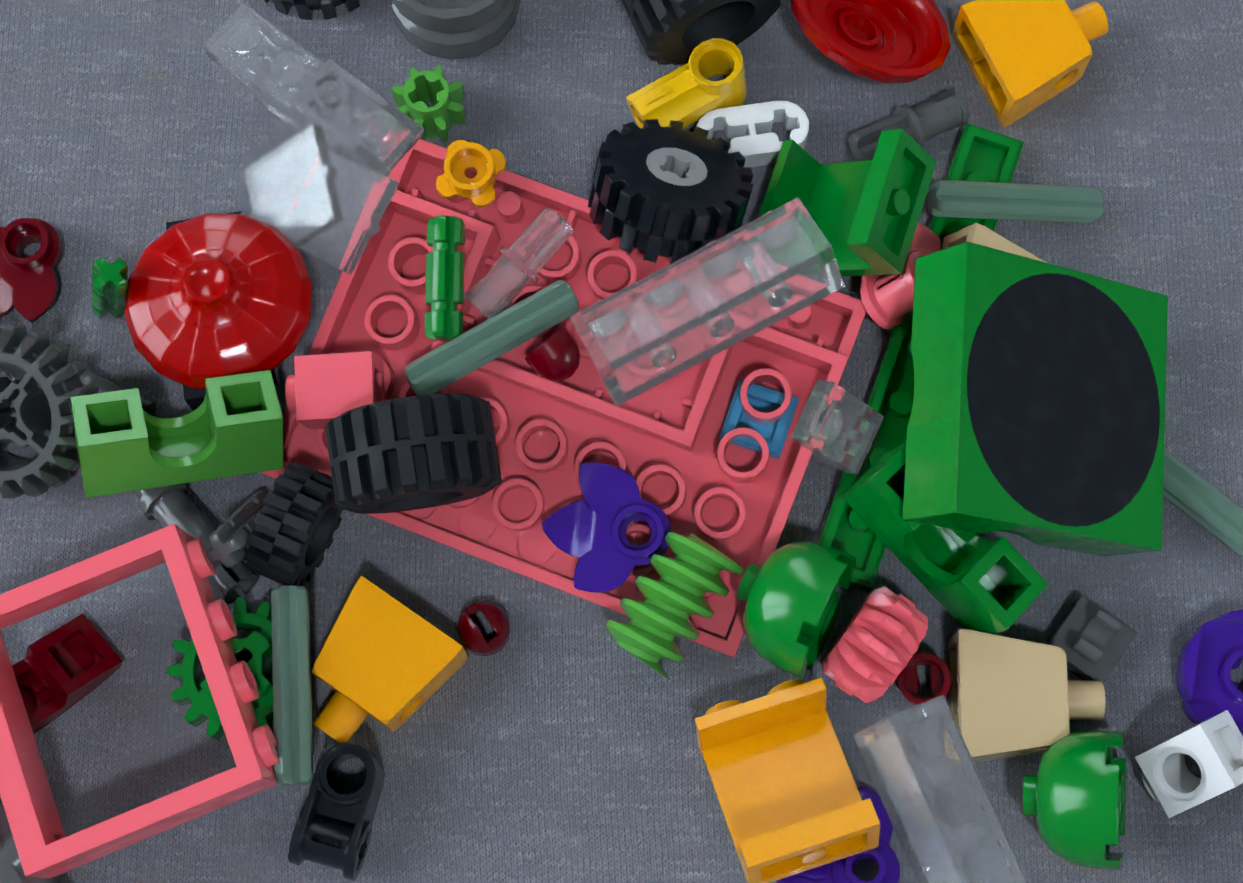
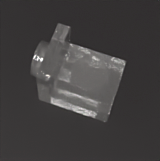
[790,379,884,475]

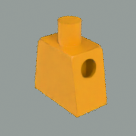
[951,0,1109,128]
[312,575,468,744]

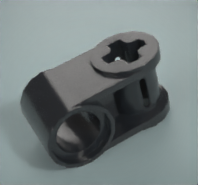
[288,743,385,881]

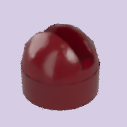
[525,327,580,382]
[458,601,511,656]
[897,653,951,708]

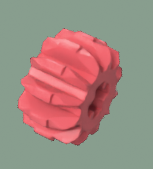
[823,586,928,704]

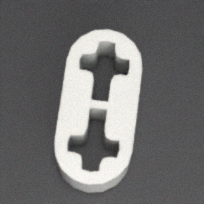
[697,101,809,167]

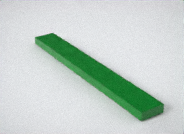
[819,123,1024,593]

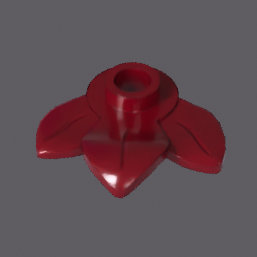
[0,218,62,322]

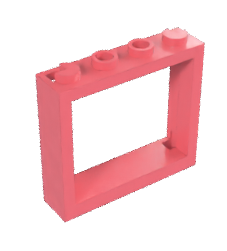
[0,524,280,879]

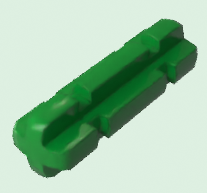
[425,216,465,342]
[92,257,128,319]

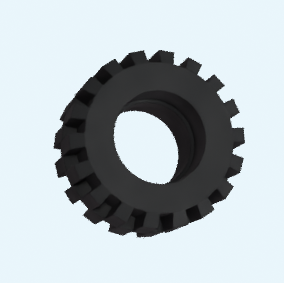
[621,0,781,66]
[325,394,502,514]

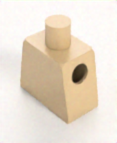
[948,629,1105,765]

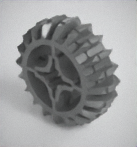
[0,324,100,499]

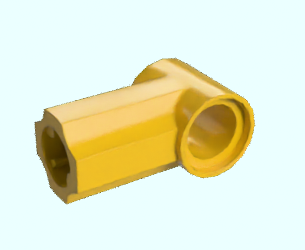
[626,38,747,129]

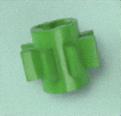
[391,65,466,143]

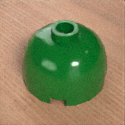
[736,541,856,679]
[1023,730,1126,871]

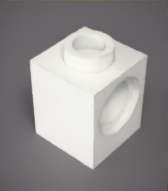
[1135,710,1243,818]

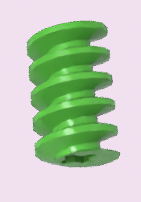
[605,532,744,679]

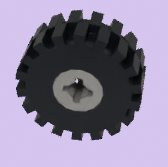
[588,119,754,266]

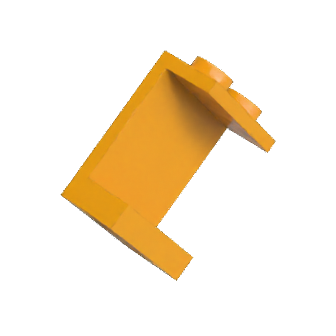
[695,677,880,883]

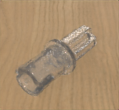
[463,208,573,319]

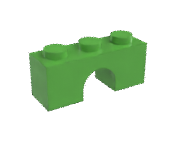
[70,370,283,498]

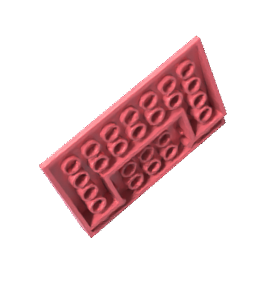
[259,134,867,658]

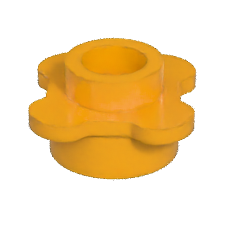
[436,140,506,208]

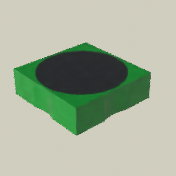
[902,242,1168,556]

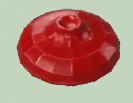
[790,0,951,83]
[124,213,312,389]

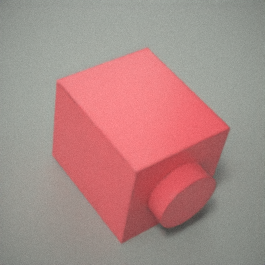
[285,351,385,430]

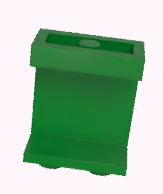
[747,129,937,278]

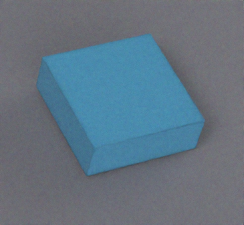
[719,379,799,459]

